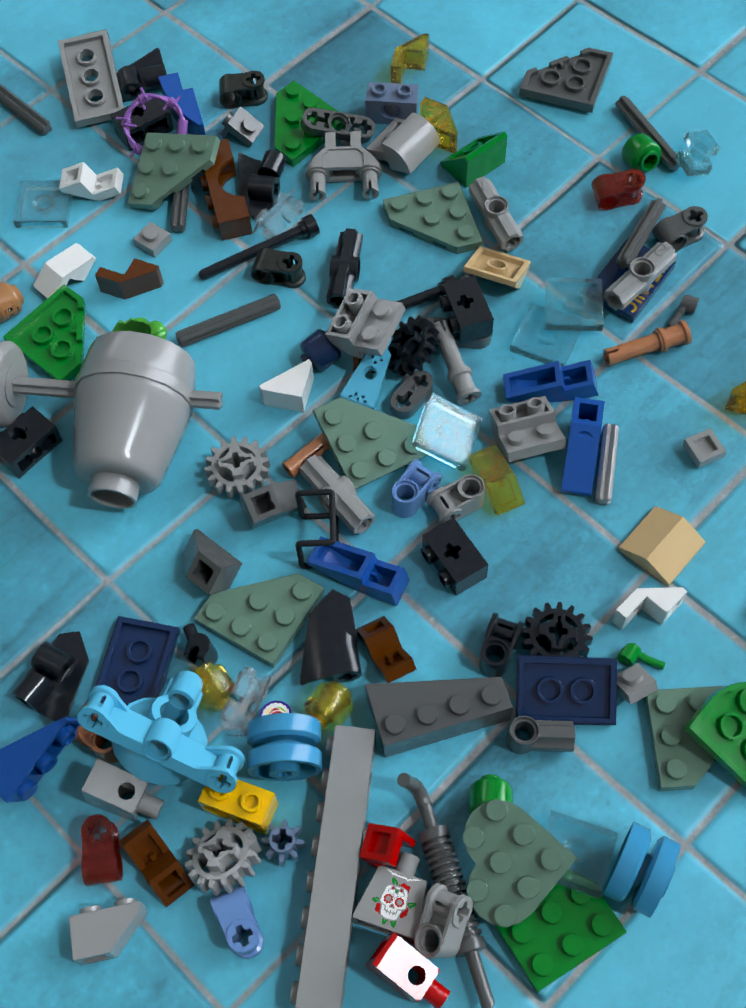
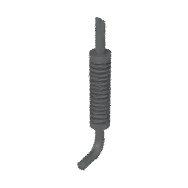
[397,773,495,1008]

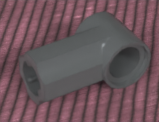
[506,715,575,754]

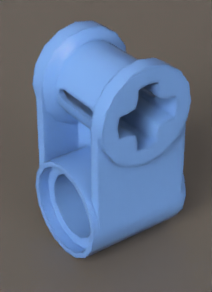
[391,459,442,518]
[210,885,264,959]

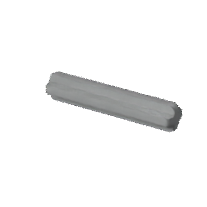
[594,423,619,505]

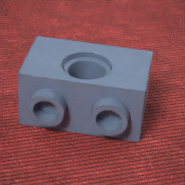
[365,82,419,125]

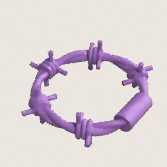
[116,87,188,157]

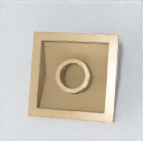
[463,246,531,289]
[618,506,706,587]

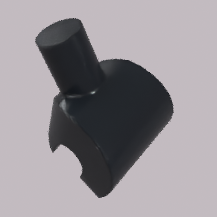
[183,623,218,669]

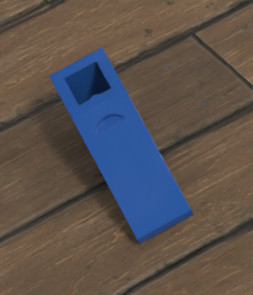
[561,397,605,496]
[0,717,80,803]

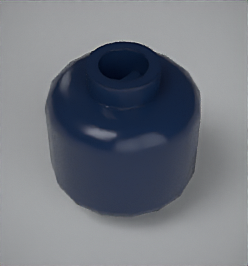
[300,329,341,371]

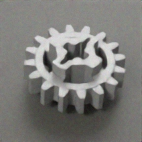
[205,436,270,499]
[185,819,262,896]

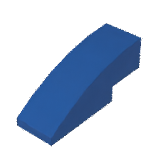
[158,72,206,135]
[503,360,599,402]
[307,536,410,606]

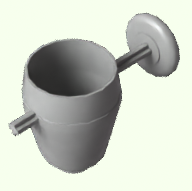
[0,331,223,509]

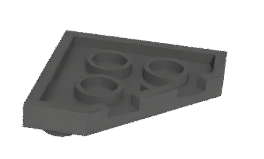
[519,48,613,113]

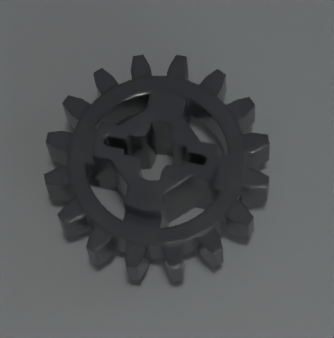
[388,315,440,377]
[521,602,593,657]

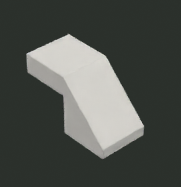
[59,162,124,201]
[33,243,96,298]
[612,587,687,630]

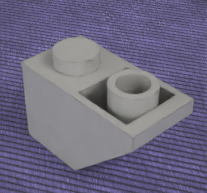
[69,898,147,966]

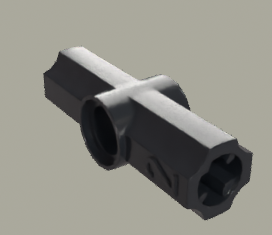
[326,228,363,309]

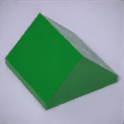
[440,131,507,188]

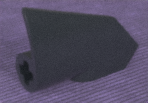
[101,48,167,103]
[238,150,286,221]
[300,589,362,686]
[12,631,89,722]

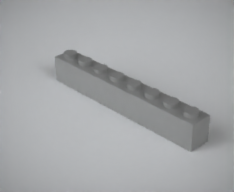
[290,725,376,1008]

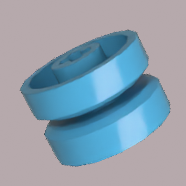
[247,713,322,781]
[603,822,681,918]

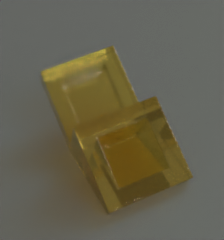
[391,33,429,84]
[420,97,458,153]
[467,444,525,515]

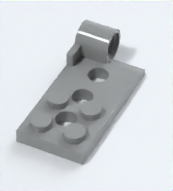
[58,29,125,128]

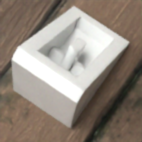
[259,359,314,412]

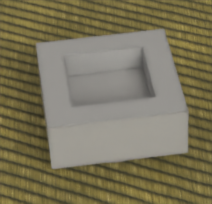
[133,222,172,257]
[683,428,726,468]
[617,663,658,705]

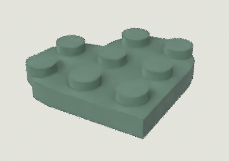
[463,799,578,927]

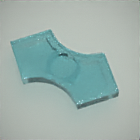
[675,130,720,176]

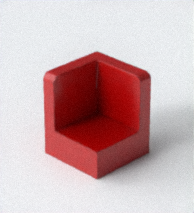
[359,823,416,869]

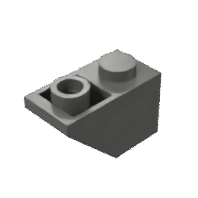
[239,480,307,530]
[182,529,243,595]

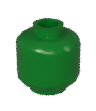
[622,133,661,174]
[469,774,513,815]

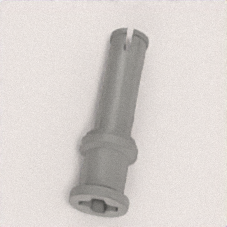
[434,320,482,405]

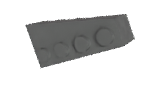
[365,677,513,758]

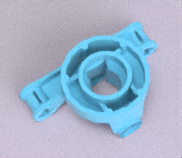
[77,671,245,793]

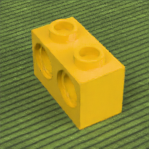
[198,774,279,835]

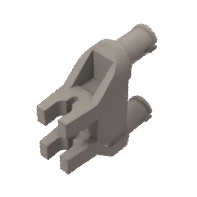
[306,131,382,201]

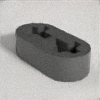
[390,370,433,419]

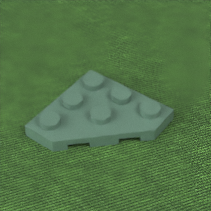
[128,132,220,210]
[383,182,483,254]
[312,397,432,489]
[194,573,325,668]
[644,686,725,791]

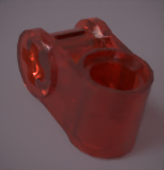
[591,169,646,210]
[81,814,123,887]

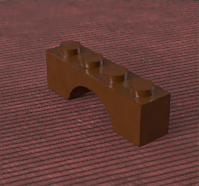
[199,139,253,241]

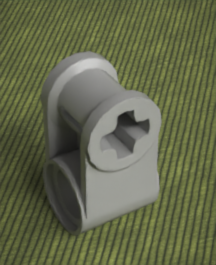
[426,474,485,525]
[414,883,473,959]

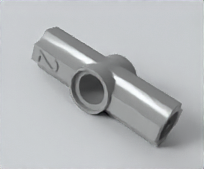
[469,176,524,251]
[604,241,677,311]
[300,455,375,534]

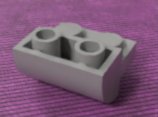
[366,113,441,174]
[325,288,406,358]
[489,396,566,462]

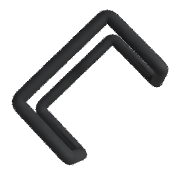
[295,489,339,569]

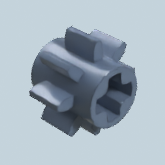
[261,819,306,867]

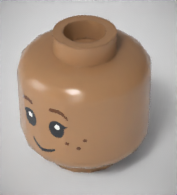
[0,282,24,323]

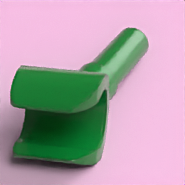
[617,643,665,670]

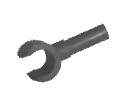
[667,295,699,327]

